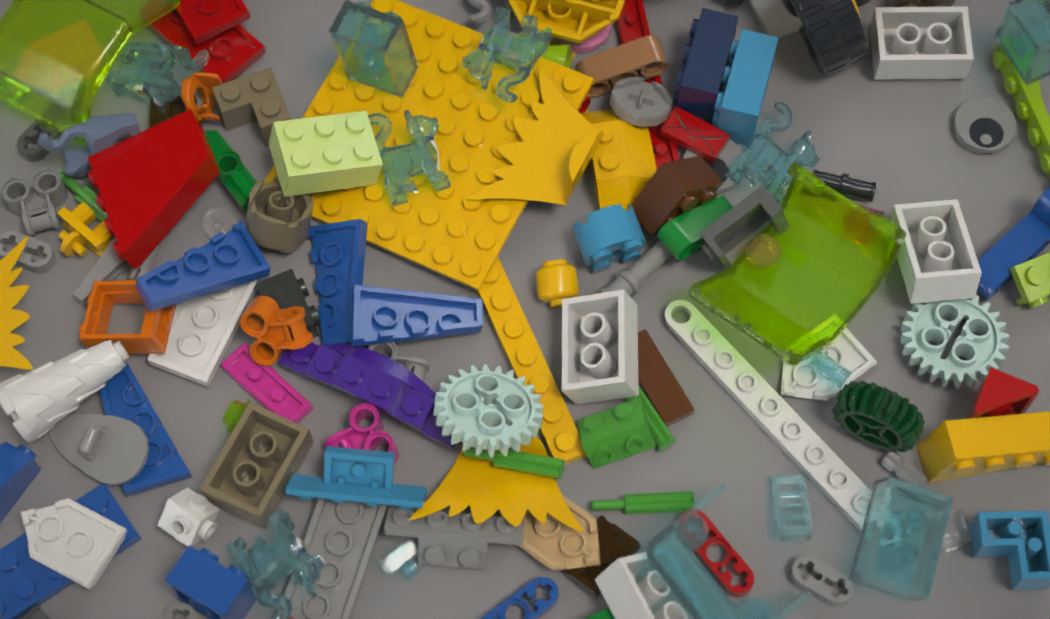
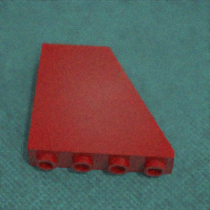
[87,109,220,269]

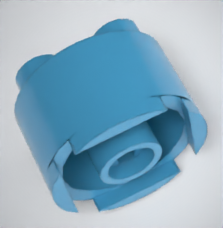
[573,204,646,273]

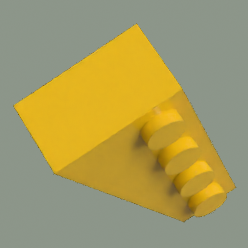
[916,412,1050,483]

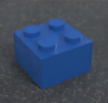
[165,545,257,619]

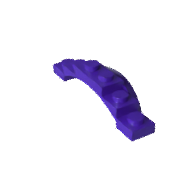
[279,342,456,450]

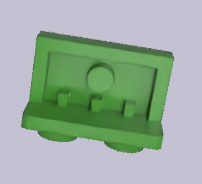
[578,398,656,468]

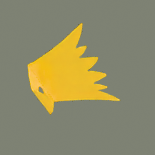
[468,68,604,206]
[0,236,33,370]
[409,436,584,533]

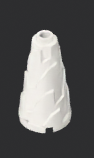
[0,340,130,444]

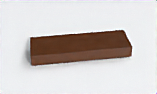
[638,329,695,427]

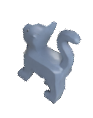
[39,113,140,178]

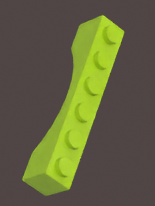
[992,29,1050,178]

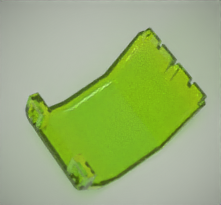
[0,0,180,143]
[689,162,907,366]

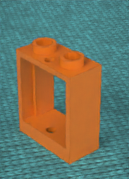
[79,280,177,354]

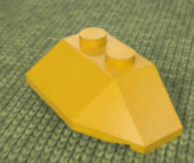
[507,0,625,44]
[581,109,657,210]

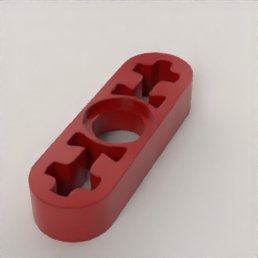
[678,510,755,598]

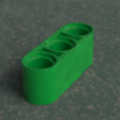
[657,196,734,261]

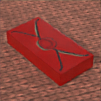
[659,106,730,164]

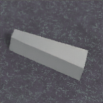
[73,236,130,309]

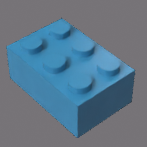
[712,29,779,147]

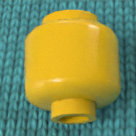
[535,259,580,308]

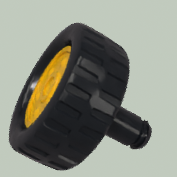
[782,0,872,76]

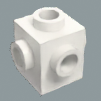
[157,487,220,547]

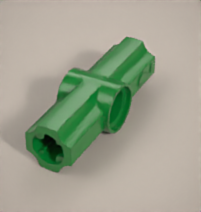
[204,130,258,212]

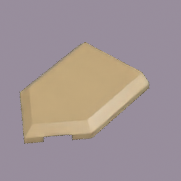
[518,494,600,571]

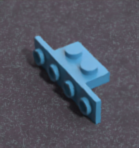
[286,446,427,510]

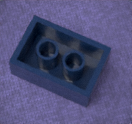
[672,8,739,125]

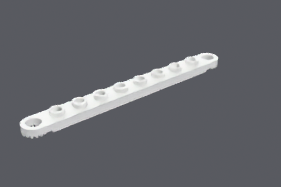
[664,300,904,551]

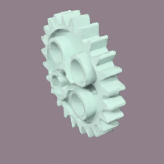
[900,295,1010,389]
[433,364,544,457]

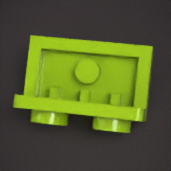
[1009,252,1050,308]

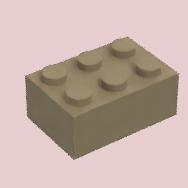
[200,402,314,530]

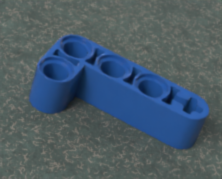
[977,187,1050,300]

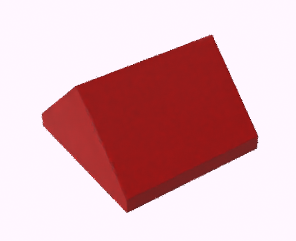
[966,367,1040,419]

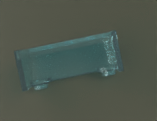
[646,483,813,619]

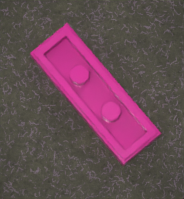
[220,343,313,423]

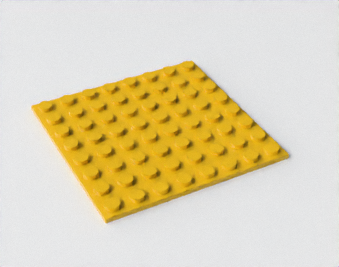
[264,0,594,291]

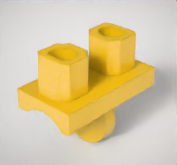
[57,202,114,257]

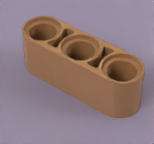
[576,35,668,97]

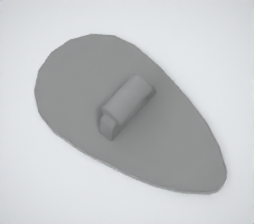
[48,413,149,486]

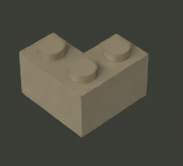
[212,68,291,146]

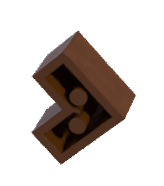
[632,155,724,236]

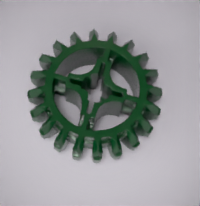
[832,381,925,452]

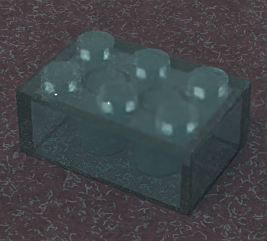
[329,0,418,98]
[849,477,953,601]

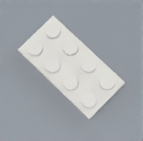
[147,278,263,387]

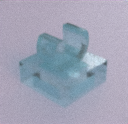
[378,540,420,580]

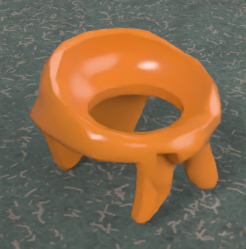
[180,72,223,121]

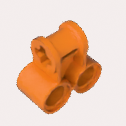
[240,295,314,366]

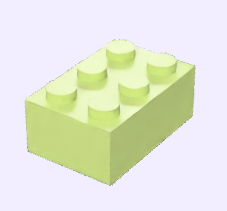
[269,111,383,197]

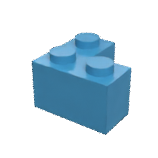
[970,511,1050,590]

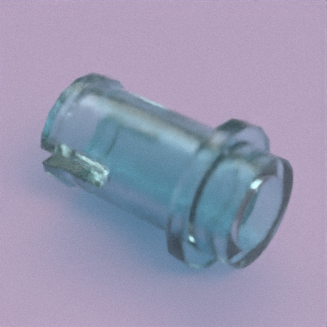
[808,350,852,389]

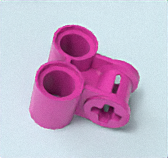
[324,403,399,465]

